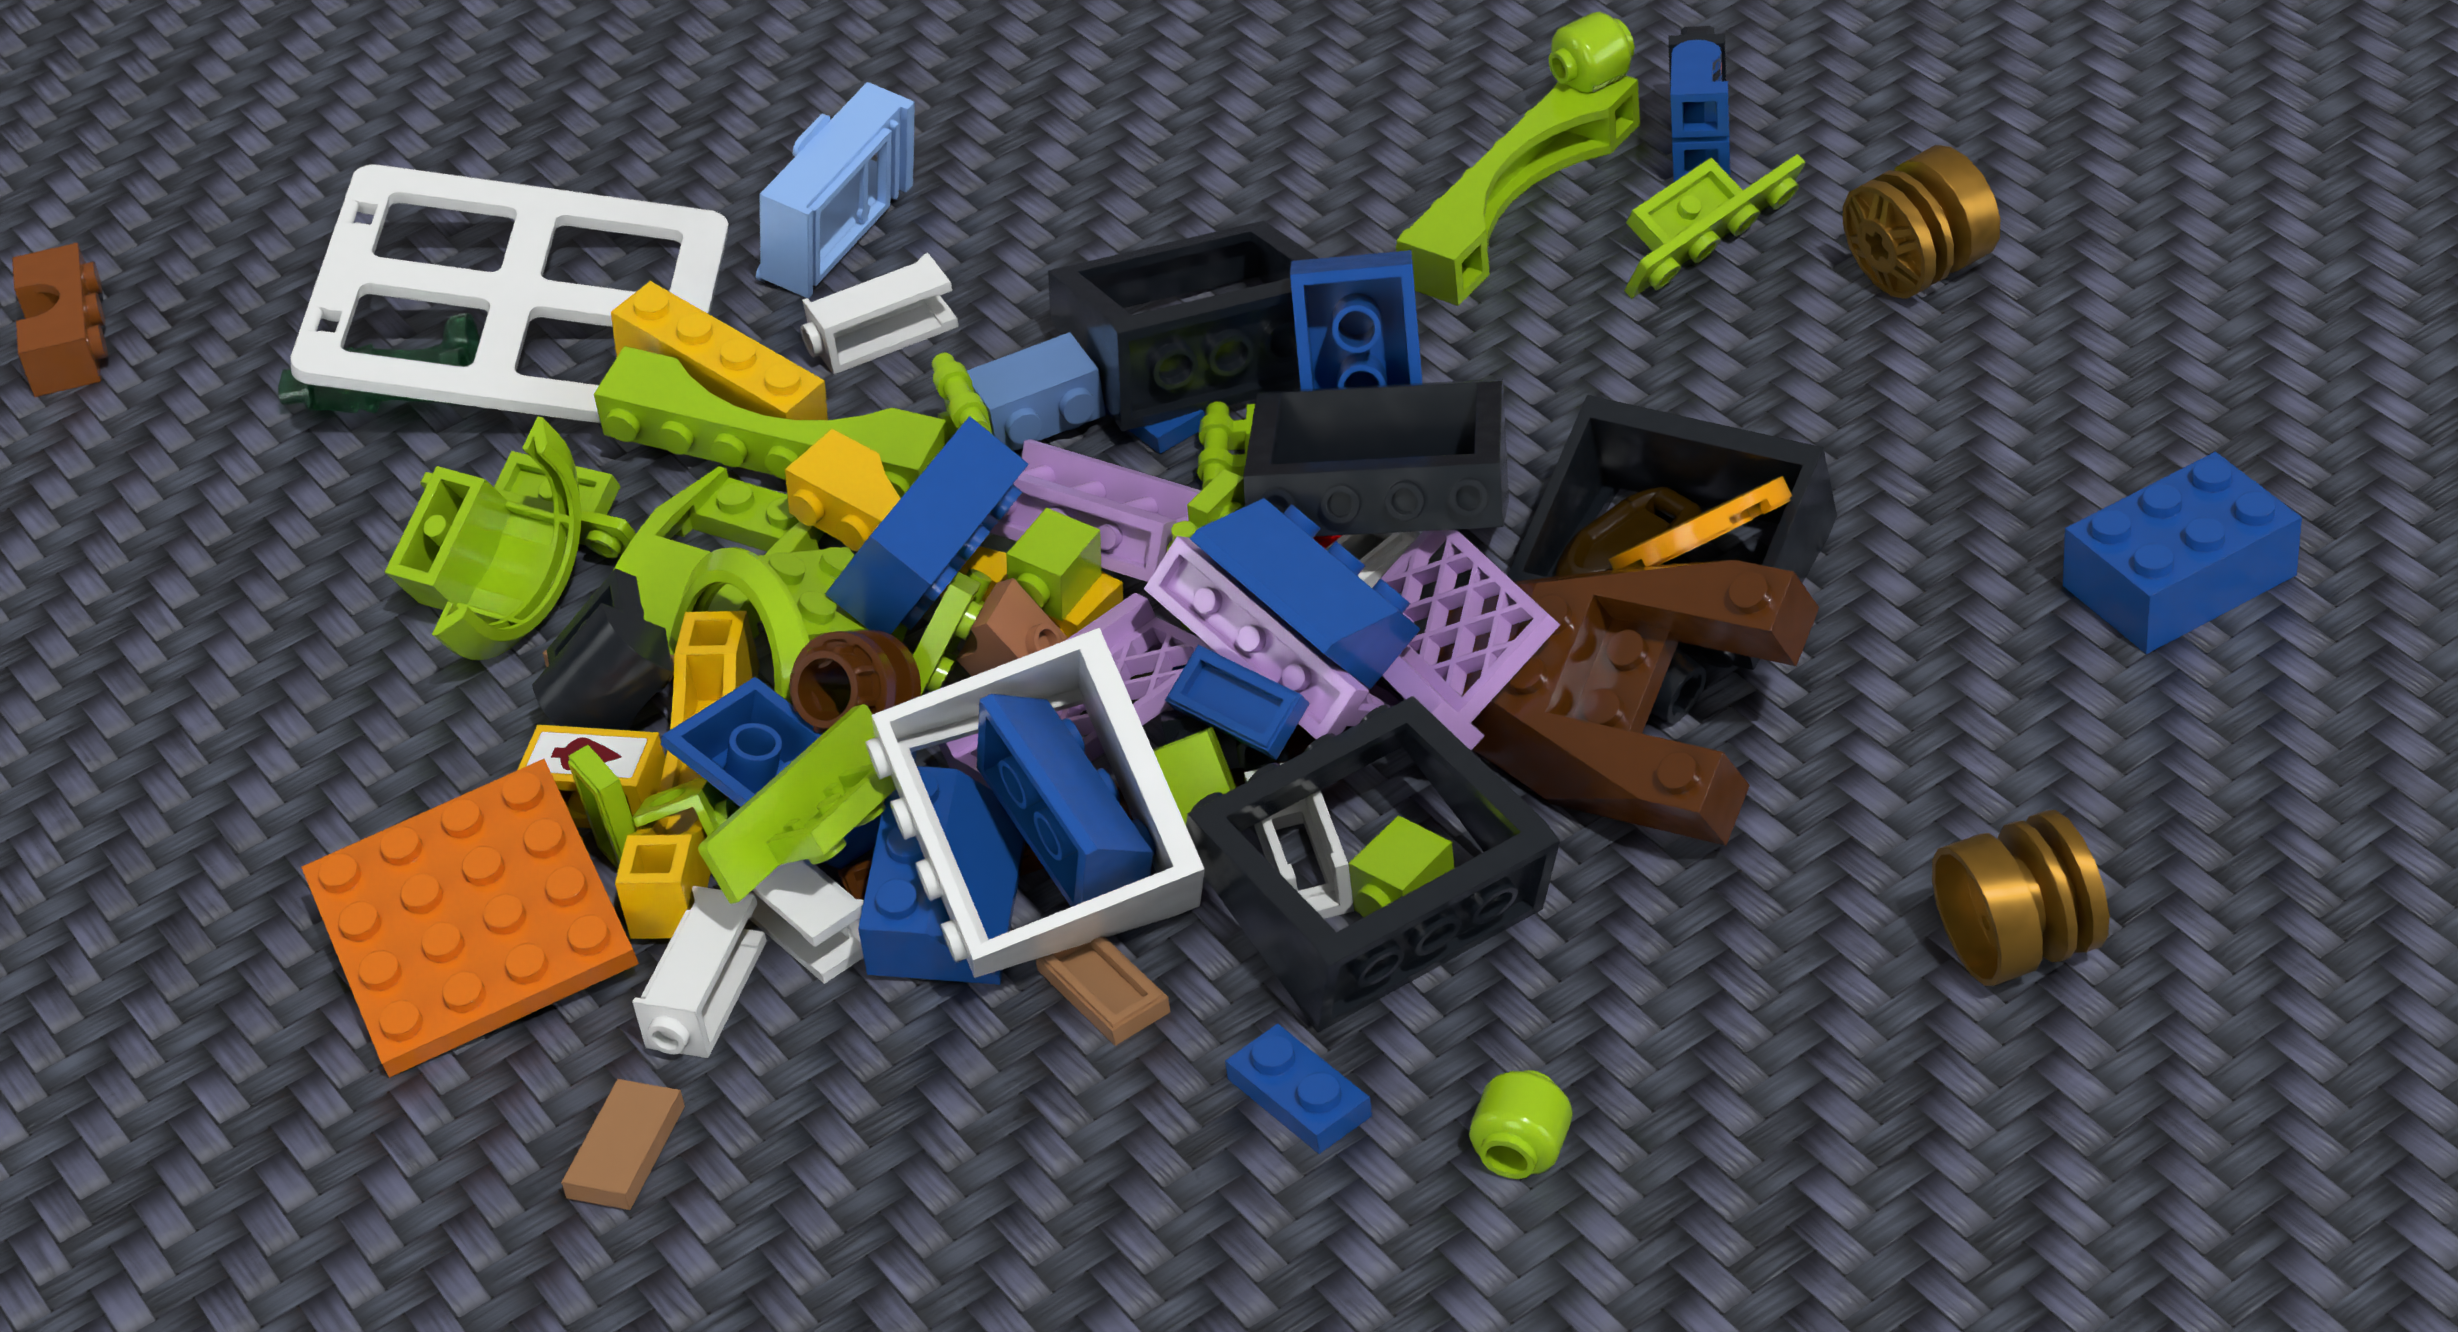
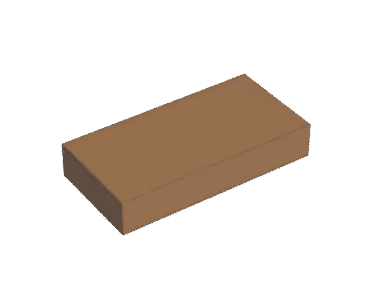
[1035,936,1171,1046]
[561,1079,685,1210]

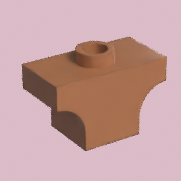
[956,578,1068,676]

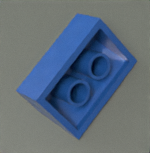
[1190,498,1421,689]
[661,677,885,869]
[976,694,1156,907]
[858,766,1026,985]

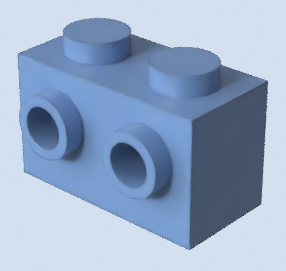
[967,332,1106,451]

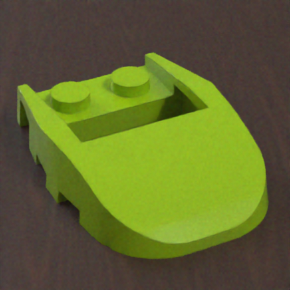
[612,466,825,655]

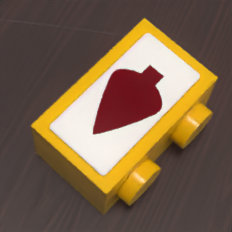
[517,725,666,830]

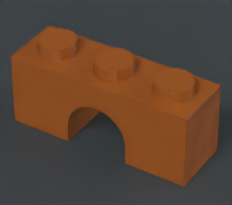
[12,242,108,397]

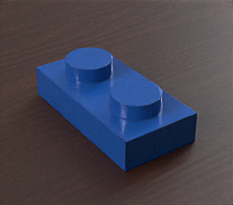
[1225,1023,1372,1154]

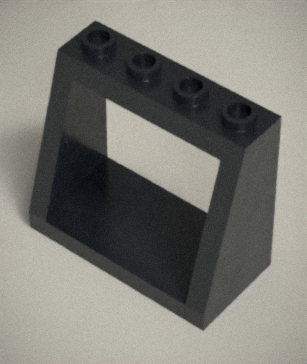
[1048,220,1319,431]
[1243,379,1509,537]
[1508,395,1837,670]
[1186,696,1560,1033]

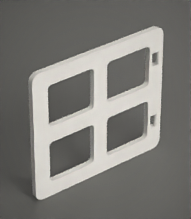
[291,165,728,423]

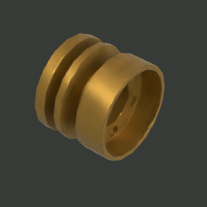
[1843,145,2000,299]
[1932,809,2110,986]

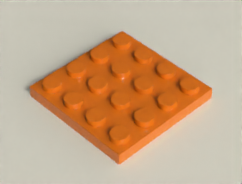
[301,759,639,1078]

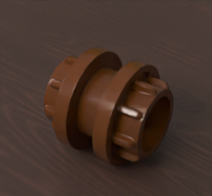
[790,630,921,733]

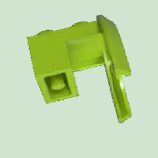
[384,416,581,660]
[670,547,907,704]

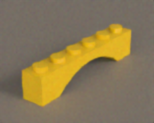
[785,429,1123,638]
[615,611,760,939]

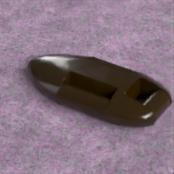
[1555,487,1702,577]

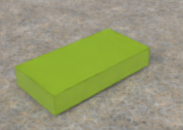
[568,745,637,870]

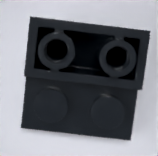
[532,568,673,730]

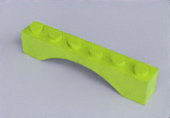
[1395,75,1640,306]
[593,346,950,498]

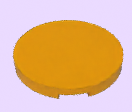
[1608,476,1792,570]

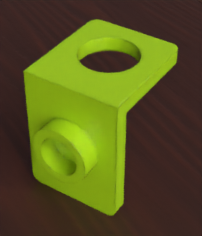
[632,777,739,837]

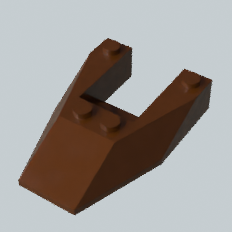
[1404,560,1819,846]

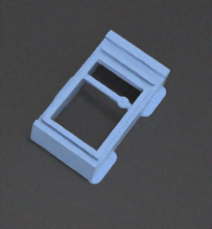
[756,82,915,299]

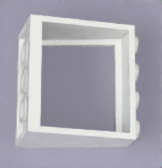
[865,628,1204,978]

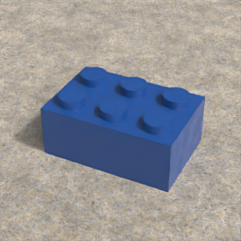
[1290,250,1423,390]
[825,416,1029,635]
[2063,451,2302,654]

